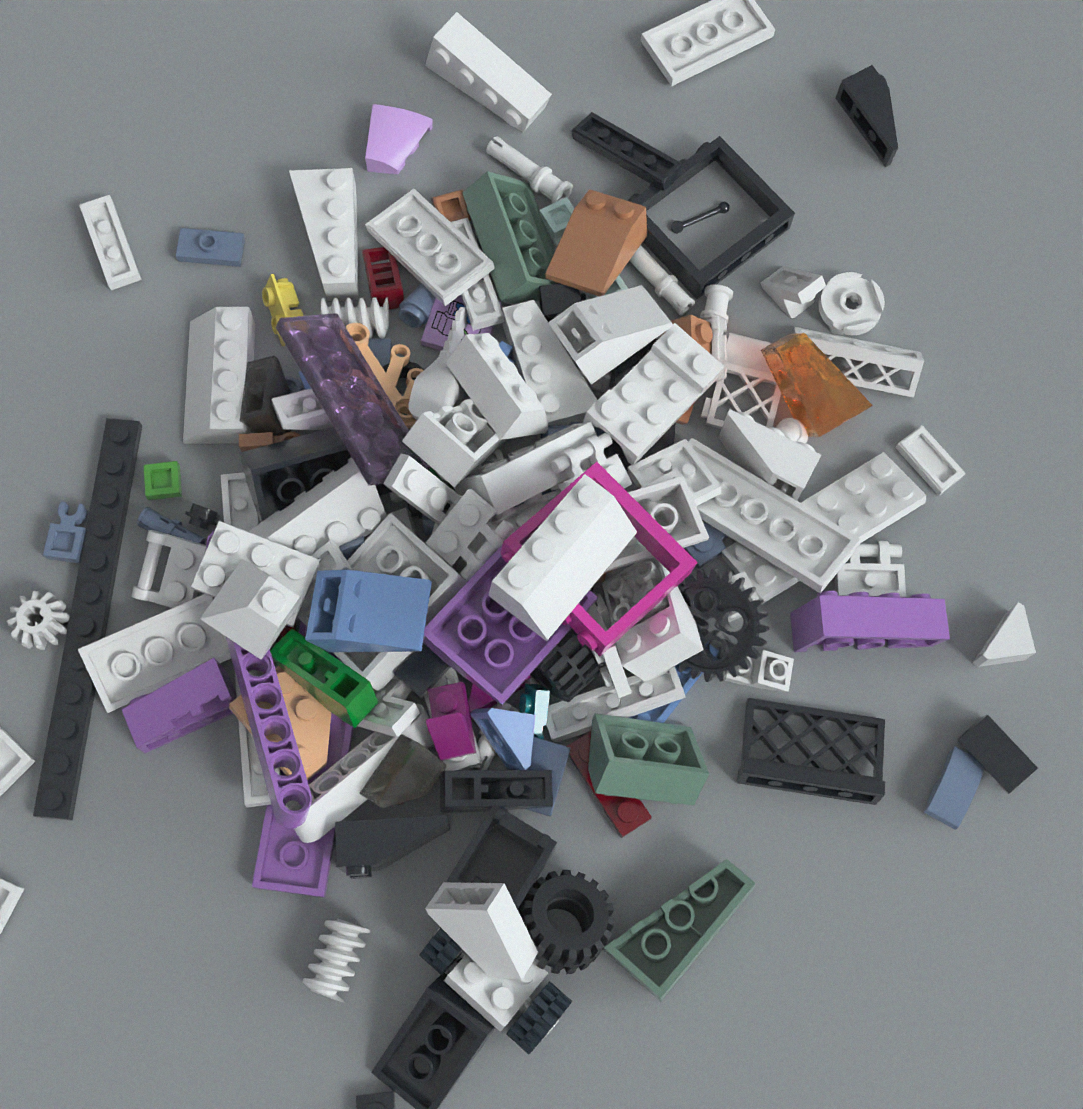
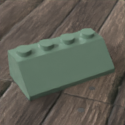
[462,171,561,304]

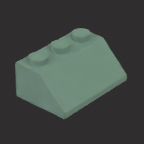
[588,713,709,805]

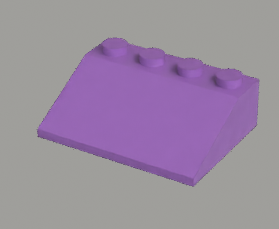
[423,529,598,705]

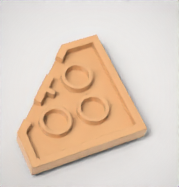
[229,666,331,781]

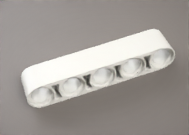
[285,704,434,843]

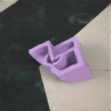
[365,104,433,174]

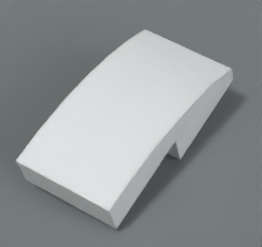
[715,645,794,693]

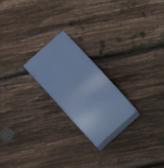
[924,746,985,830]

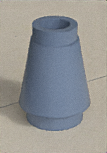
[398,283,436,328]

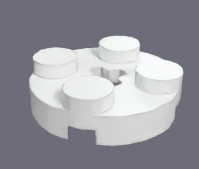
[818,272,885,336]

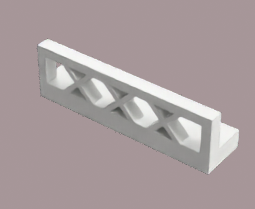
[787,327,924,398]

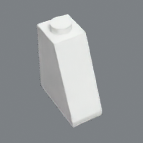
[425,882,538,980]

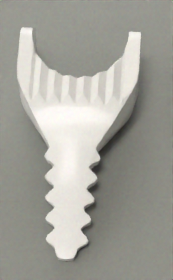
[408,307,470,420]

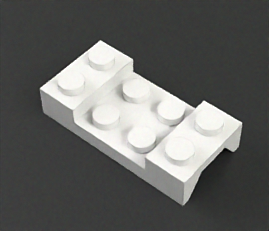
[583,323,725,466]

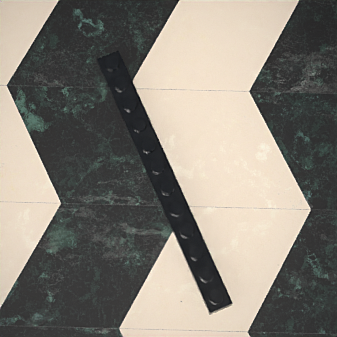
[33,418,142,821]

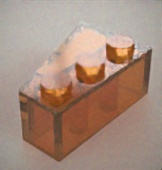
[761,332,873,437]

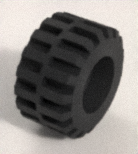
[531,629,600,702]
[518,870,615,975]

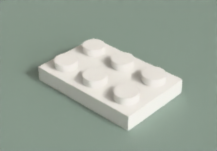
[191,521,320,628]

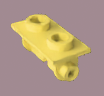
[262,274,308,346]

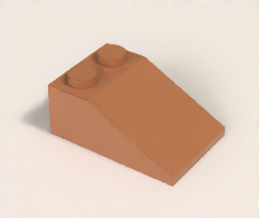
[545,189,647,297]

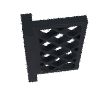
[737,698,886,805]

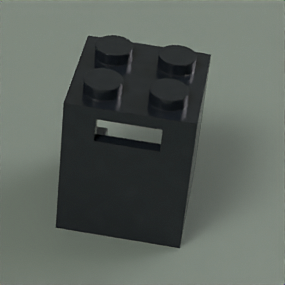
[447,804,557,911]

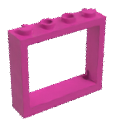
[500,462,698,656]

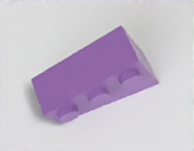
[121,658,237,753]

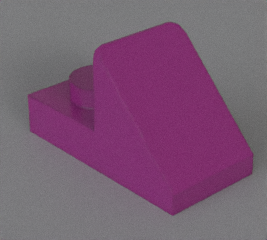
[426,682,476,761]

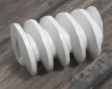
[321,298,389,339]
[302,918,371,1003]

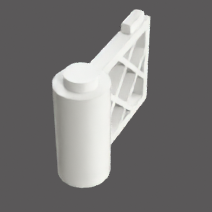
[701,333,793,429]

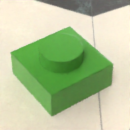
[144,461,182,500]

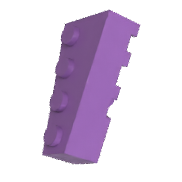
[790,591,950,652]

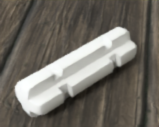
[708,317,727,381]

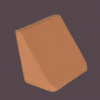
[431,189,471,222]

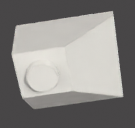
[200,559,303,660]

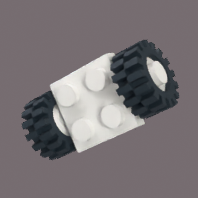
[419,927,572,1055]

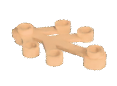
[331,323,424,429]

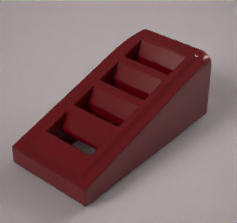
[362,247,404,310]

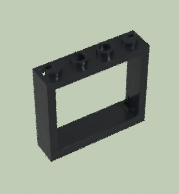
[627,136,795,299]

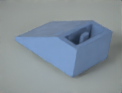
[305,570,432,652]

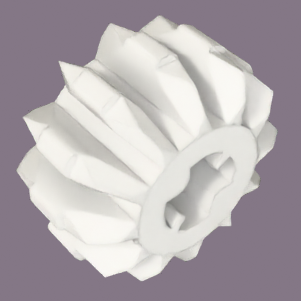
[7,591,70,650]

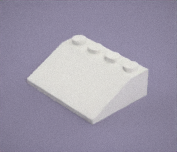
[298,513,467,692]

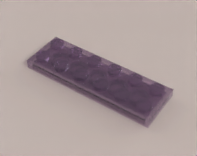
[276,313,431,486]

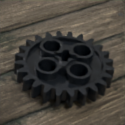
[678,568,770,682]

